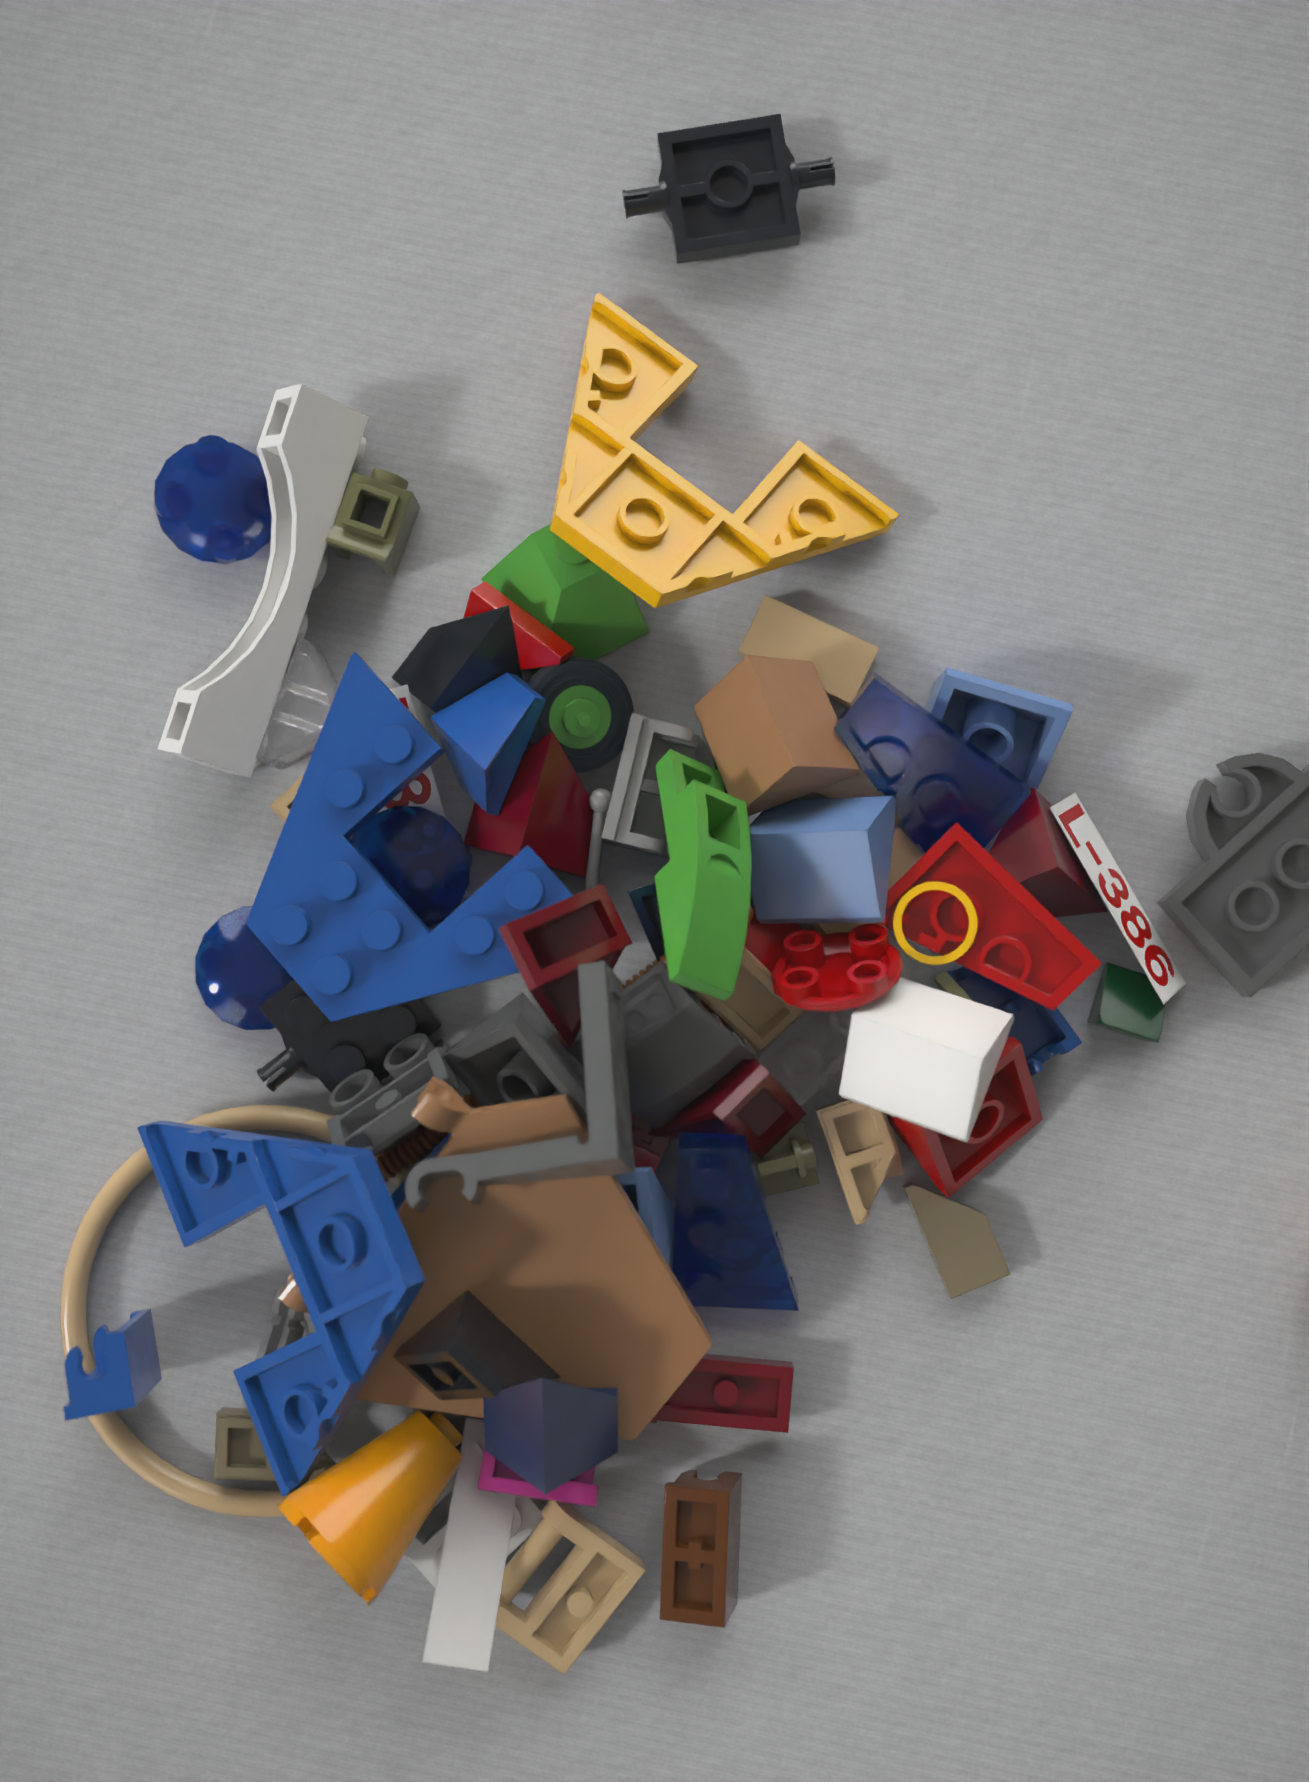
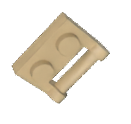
[495,1500,646,1675]

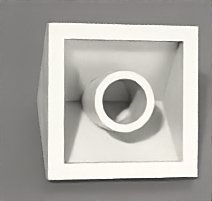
[839,977,1014,1143]

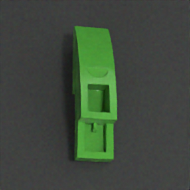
[654,749,752,1001]

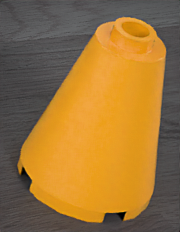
[277,1411,464,1606]

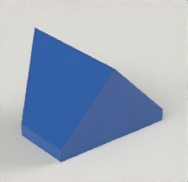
[430,673,546,816]

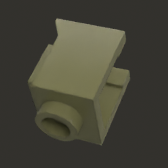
[325,468,420,576]

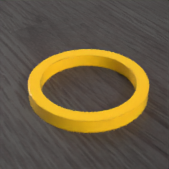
[893,882,978,965]

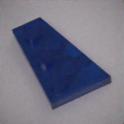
[834,672,1031,853]
[672,1132,799,1311]

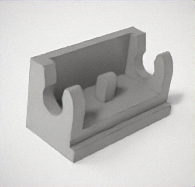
[601,713,700,859]

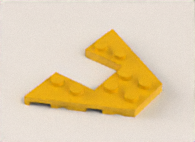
[550,293,899,609]

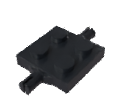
[622,114,835,264]
[257,978,442,1093]

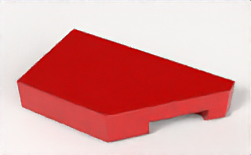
[464,581,575,670]

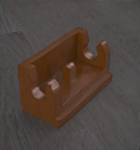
[660,1470,742,1628]

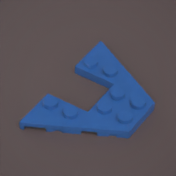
[245,652,574,1022]
[137,1120,425,1497]

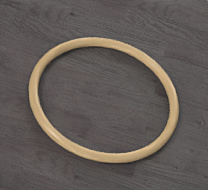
[60,1105,436,1517]

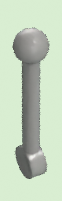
[585,788,612,891]

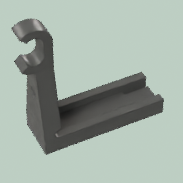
[405,961,635,1213]

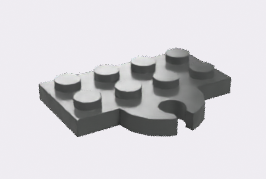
[1157,753,1309,997]

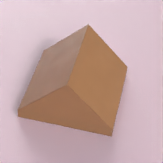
[694,655,860,816]

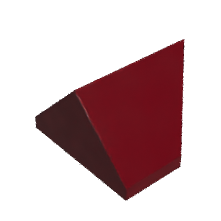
[463,731,594,878]
[989,785,1108,918]
[499,884,632,1048]
[647,1058,806,1159]

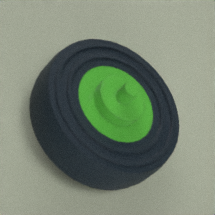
[527,657,634,773]

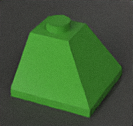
[481,524,649,677]

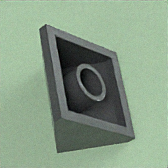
[443,992,588,1128]

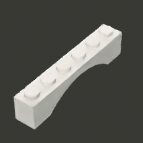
[158,384,369,778]

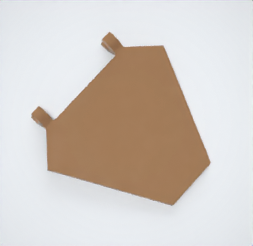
[279,1076,712,1440]

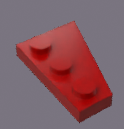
[876,822,1102,1011]

